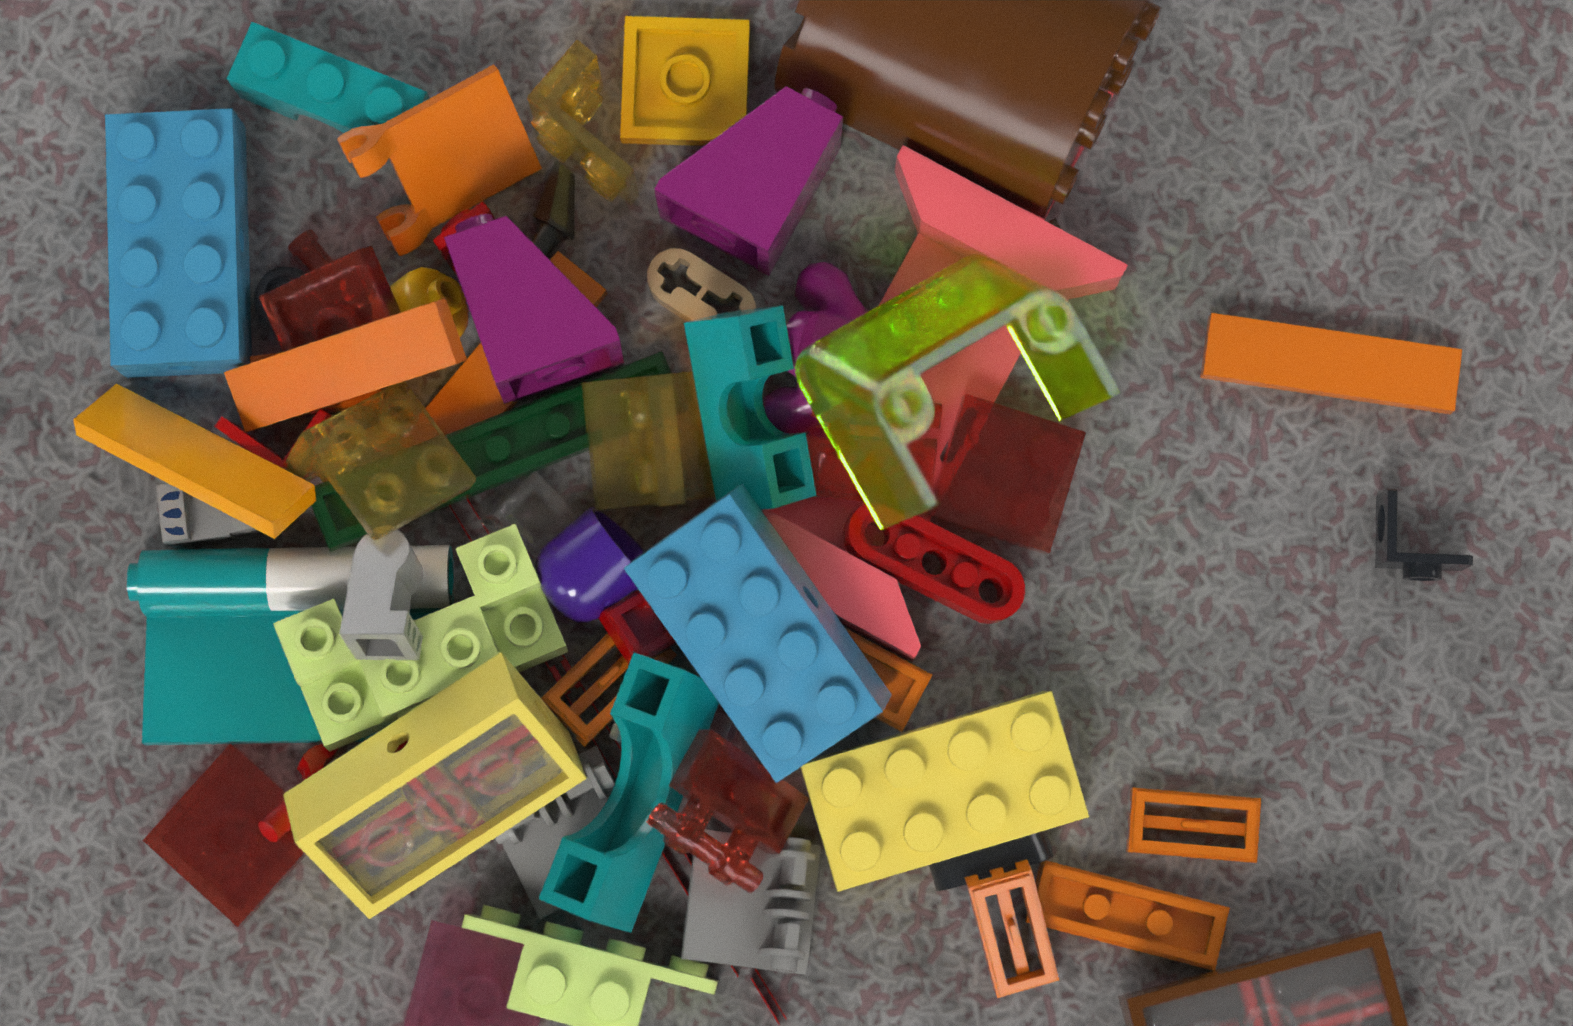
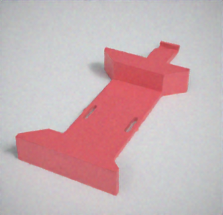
[762,92,1128,662]

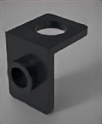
[1375,489,1473,581]

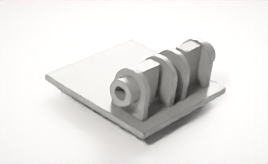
[495,745,615,920]
[681,828,821,975]

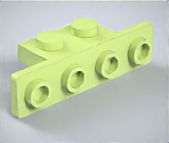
[462,905,719,1026]

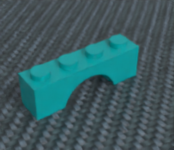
[539,652,719,933]

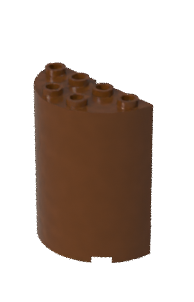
[774,0,1162,218]

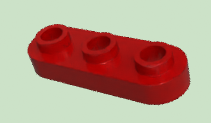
[843,500,1025,624]

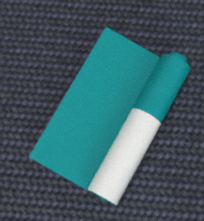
[127,545,454,745]

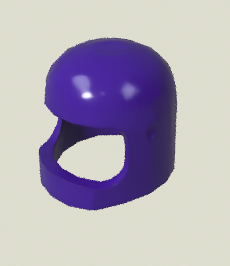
[535,507,645,622]

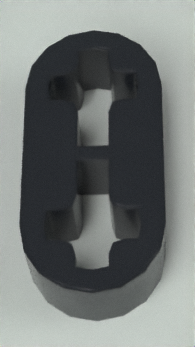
[929,830,1054,891]

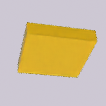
[620,16,750,146]

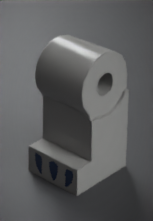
[156,484,264,549]
[339,528,423,660]

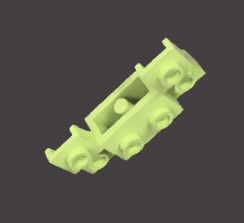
[273,524,568,752]

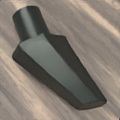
[530,160,575,259]

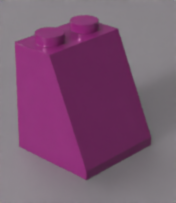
[654,86,843,276]
[444,214,624,404]

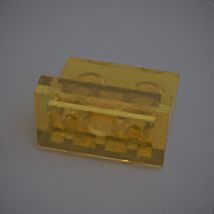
[527,39,639,206]
[282,381,476,540]

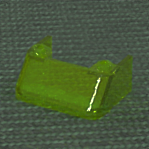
[795,254,1121,530]

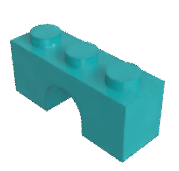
[226,22,430,133]
[684,305,817,510]

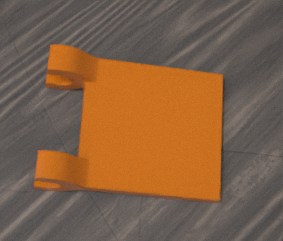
[337,64,542,256]

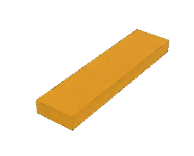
[73,383,316,539]

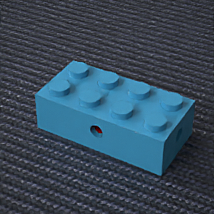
[105,108,252,378]
[624,483,892,783]

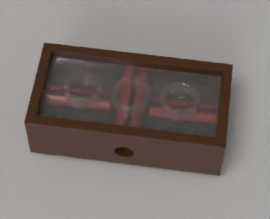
[1118,930,1408,1026]

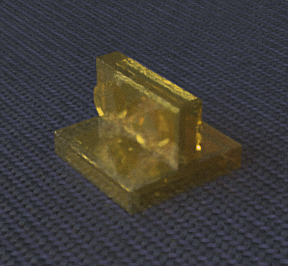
[582,371,715,510]

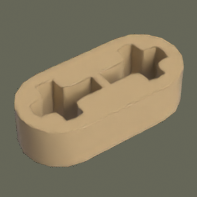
[647,248,756,322]

